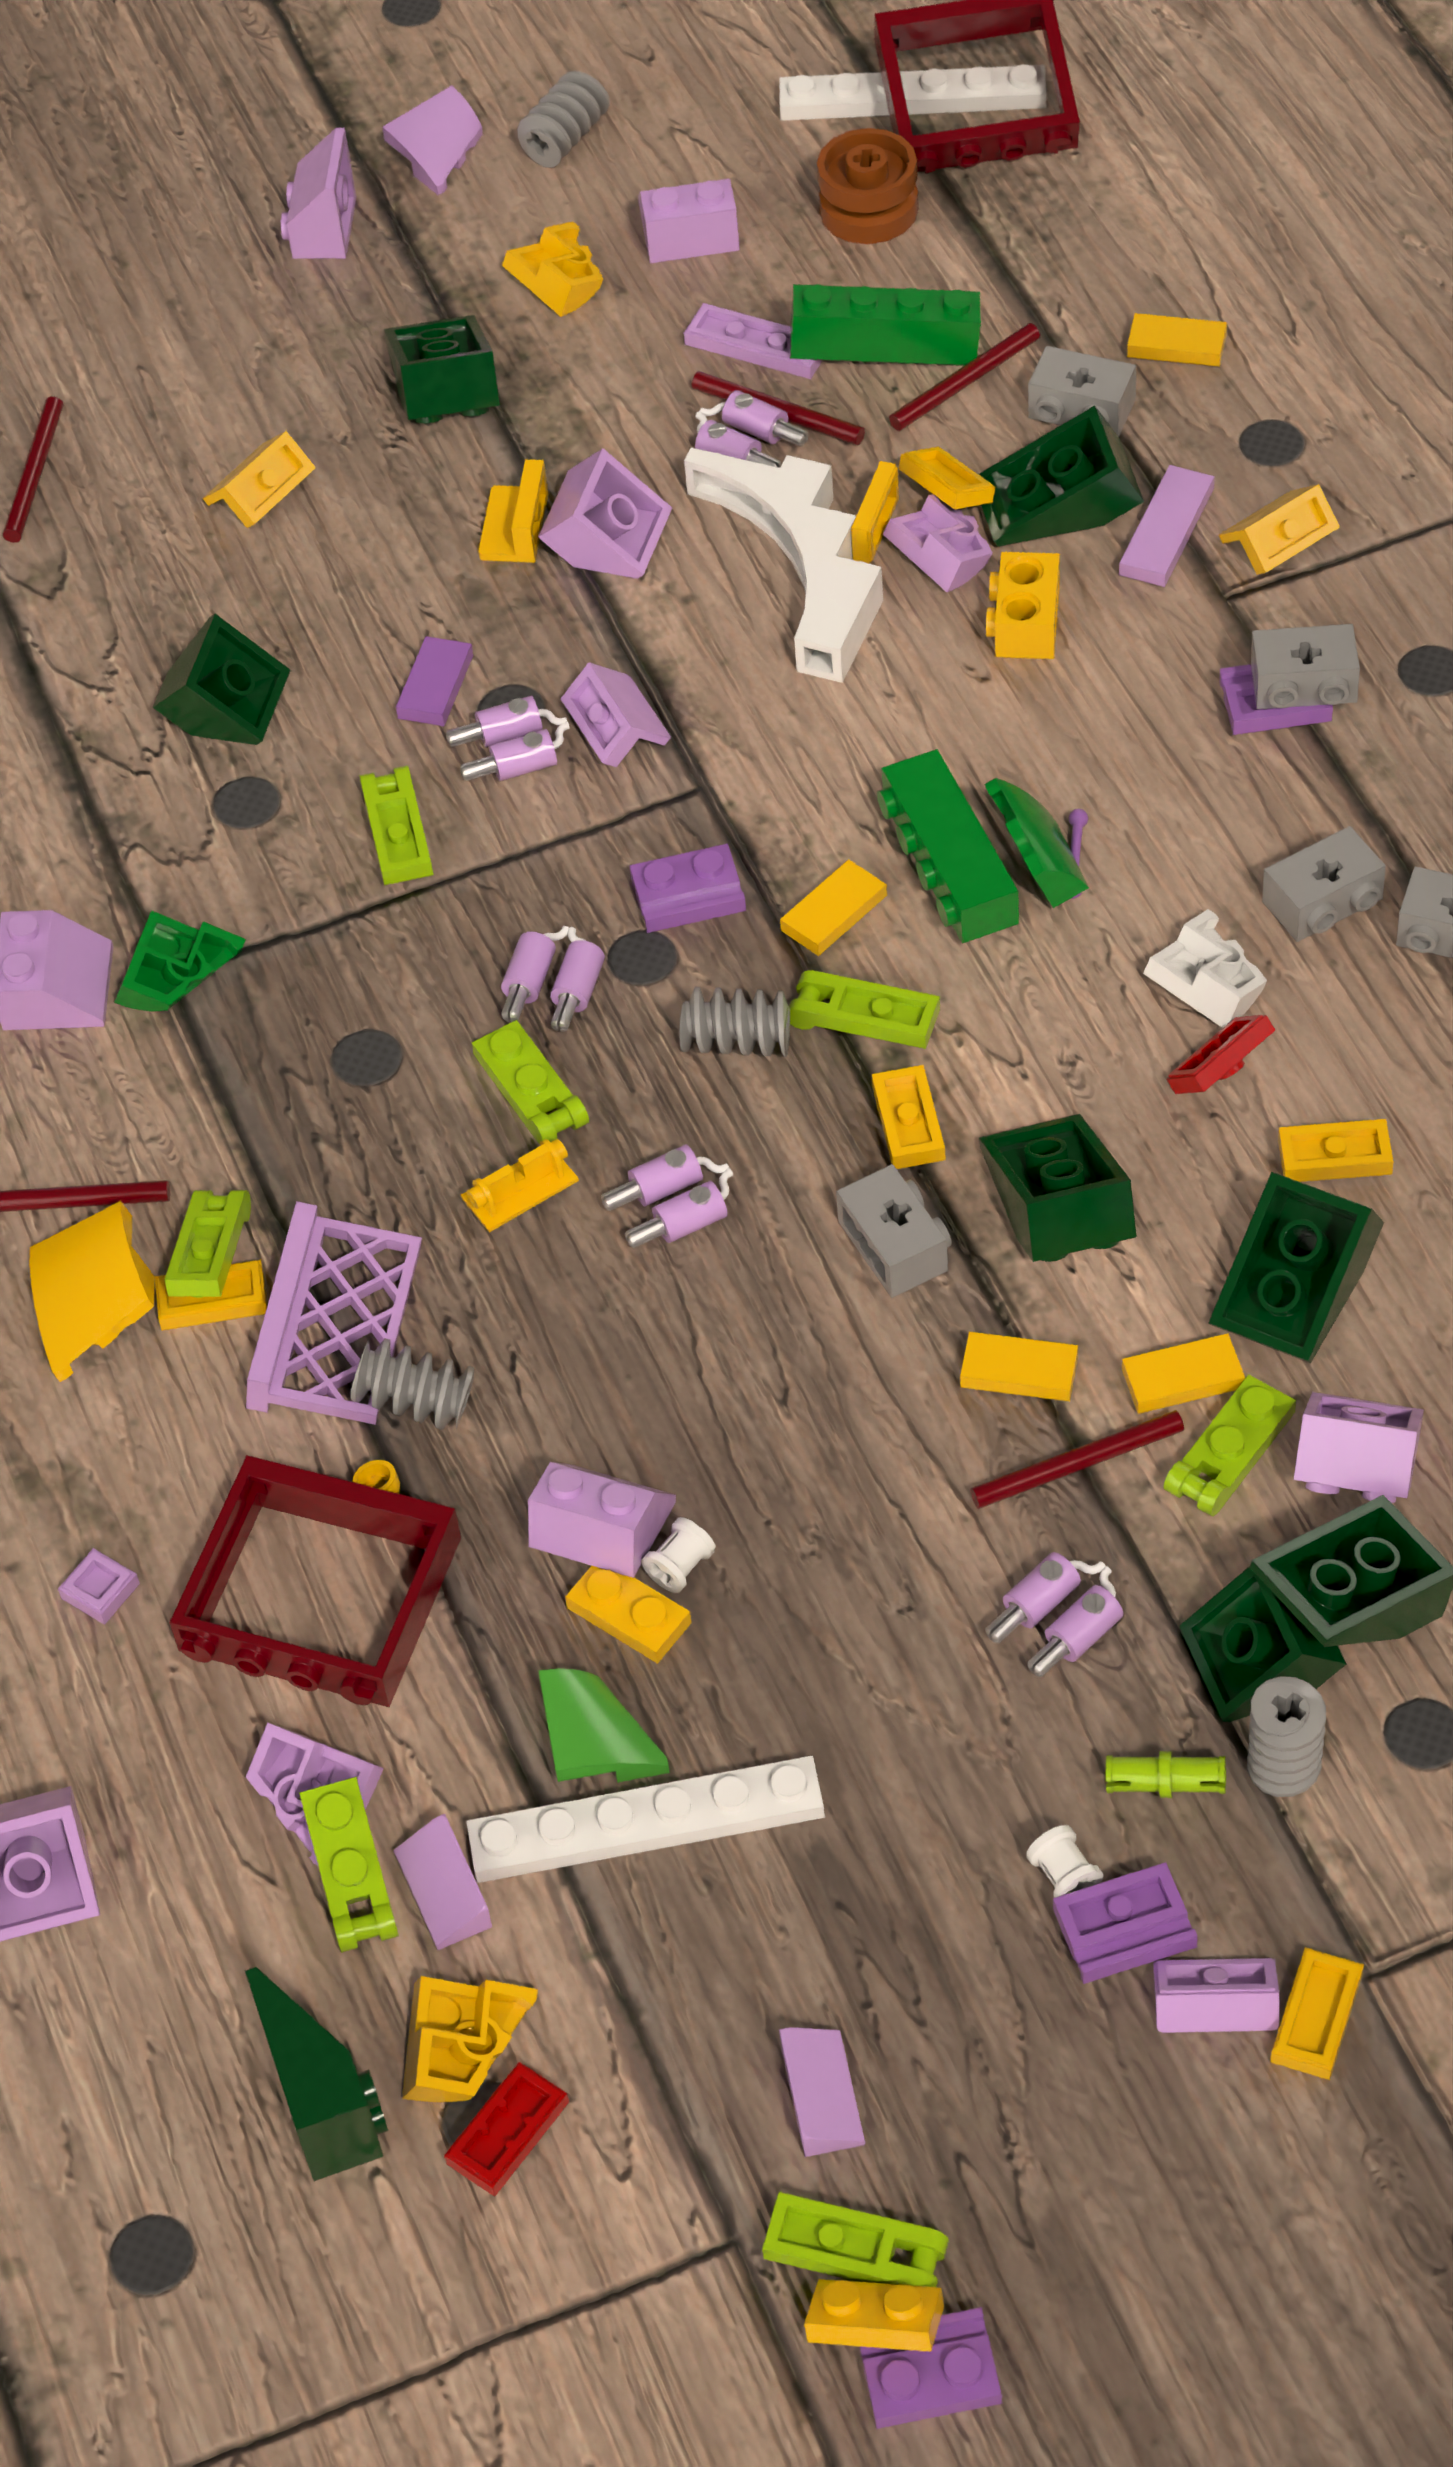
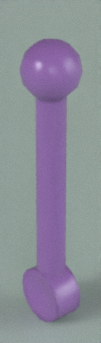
[1068,809,1088,899]

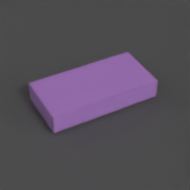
[396,636,473,726]

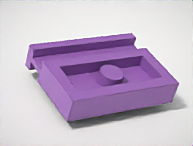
[1219,664,1333,735]
[629,843,746,933]
[1053,1862,1198,1984]
[859,2307,1002,2429]

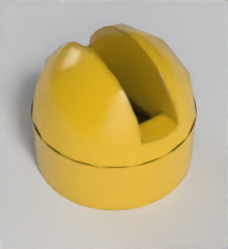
[352,1460,400,1494]

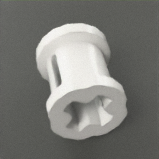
[641,1517,716,1593]
[1027,1825,1103,1898]

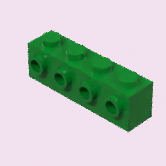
[790,284,981,365]
[877,749,1019,944]

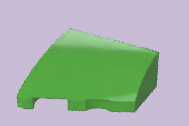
[538,1669,670,1783]

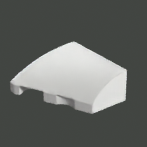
[1143,909,1267,1028]

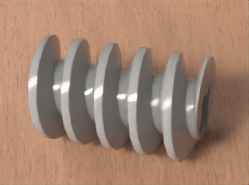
[517,71,610,168]
[680,986,790,1057]
[351,1338,474,1430]
[1247,1676,1326,1797]

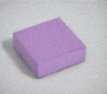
[58,1548,140,1625]

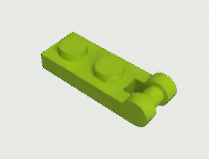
[359,765,434,885]
[789,970,940,1049]
[472,1020,589,1144]
[165,1190,251,1298]
[1163,1374,1296,1517]
[299,1777,399,1953]
[762,2192,949,2287]

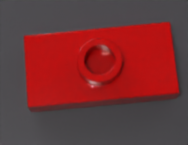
[1166,1015,1275,1094]
[444,2062,569,2197]

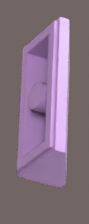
[393,1814,492,1951]
[1153,1958,1279,2033]
[779,2027,865,2157]

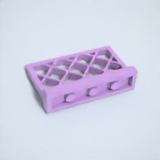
[246,1201,422,1425]

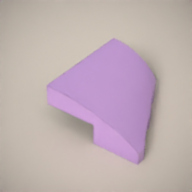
[382,86,483,195]
[883,494,993,593]
[246,1722,384,1865]

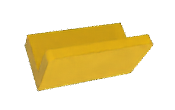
[202,431,316,528]
[478,459,548,563]
[1218,484,1340,575]

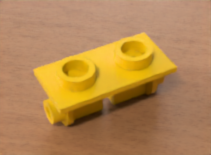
[461,1139,579,1233]

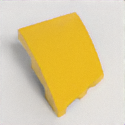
[29,1201,155,1382]

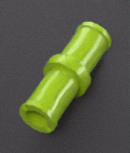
[1106,1751,1226,1798]

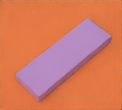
[684,303,823,379]
[1119,465,1215,587]

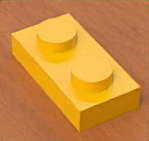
[872,1065,946,1169]
[1278,1119,1394,1182]
[565,1566,692,1664]
[804,2279,944,2352]

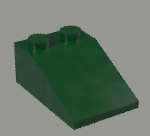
[384,315,500,423]
[978,405,1144,547]
[979,1114,1137,1262]
[1208,1172,1384,1363]
[1249,1495,1453,1647]
[245,1967,388,2181]

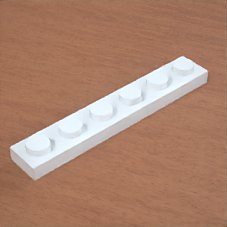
[780,65,1046,121]
[466,1756,825,1883]

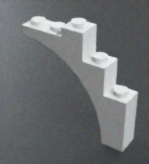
[684,447,883,683]

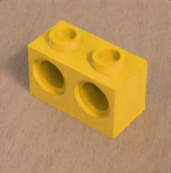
[986,552,1060,659]

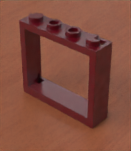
[874,0,1080,174]
[169,1455,461,1707]

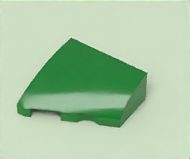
[984,778,1089,908]
[114,910,246,1012]

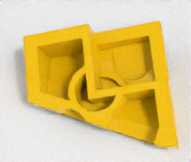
[502,221,603,317]
[402,1976,538,2102]

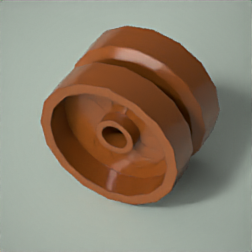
[817,128,919,244]

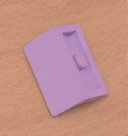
[561,662,671,767]

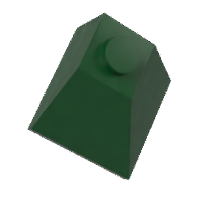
[153,613,291,745]
[1179,1566,1346,1722]

